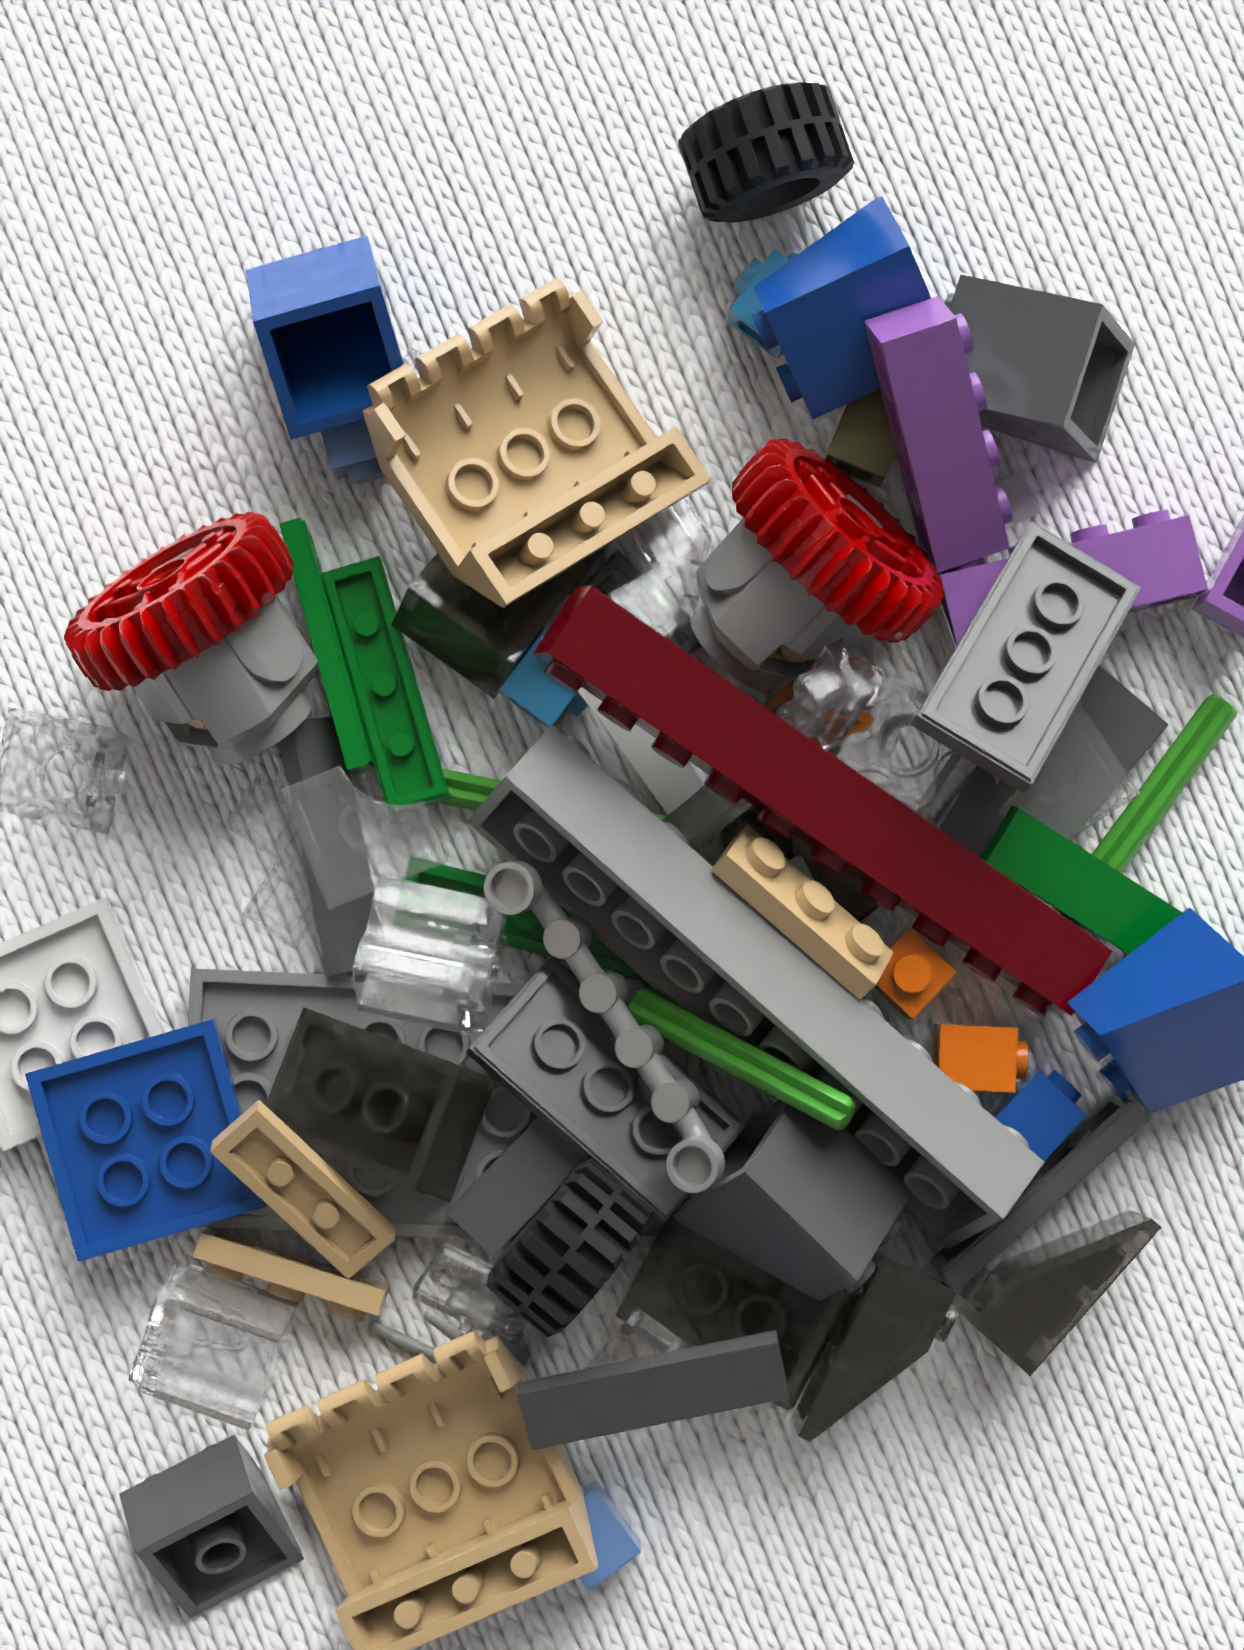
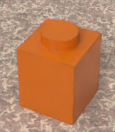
[874,928,957,1019]
[932,1024,1028,1093]

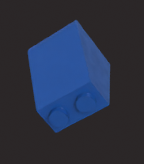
[751,196,931,420]
[246,235,404,440]
[1067,907,1244,1114]

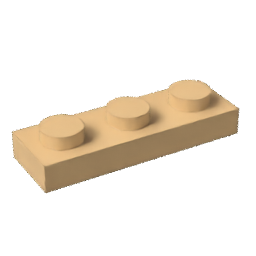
[711,824,894,1000]
[210,1100,396,1279]
[192,1227,390,1322]

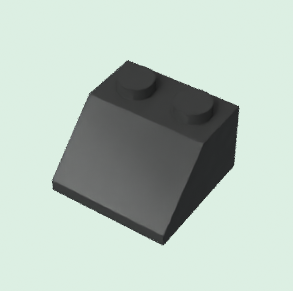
[119,1434,304,1618]

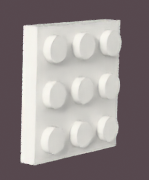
[0,898,166,1152]

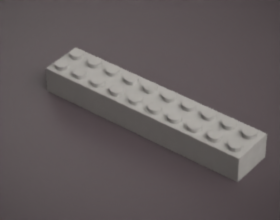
[467,724,1044,1249]

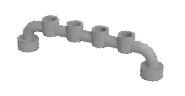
[484,860,725,1193]

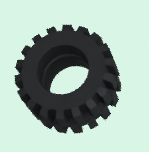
[678,82,854,223]
[486,1158,653,1337]

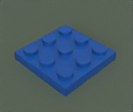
[25,1019,268,1262]

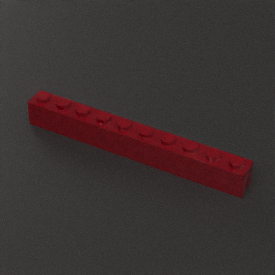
[533,586,1113,1017]

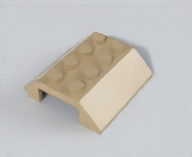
[362,278,712,608]
[263,1330,598,1650]

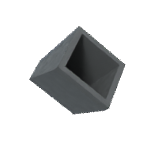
[944,274,1135,463]
[672,1100,912,1302]

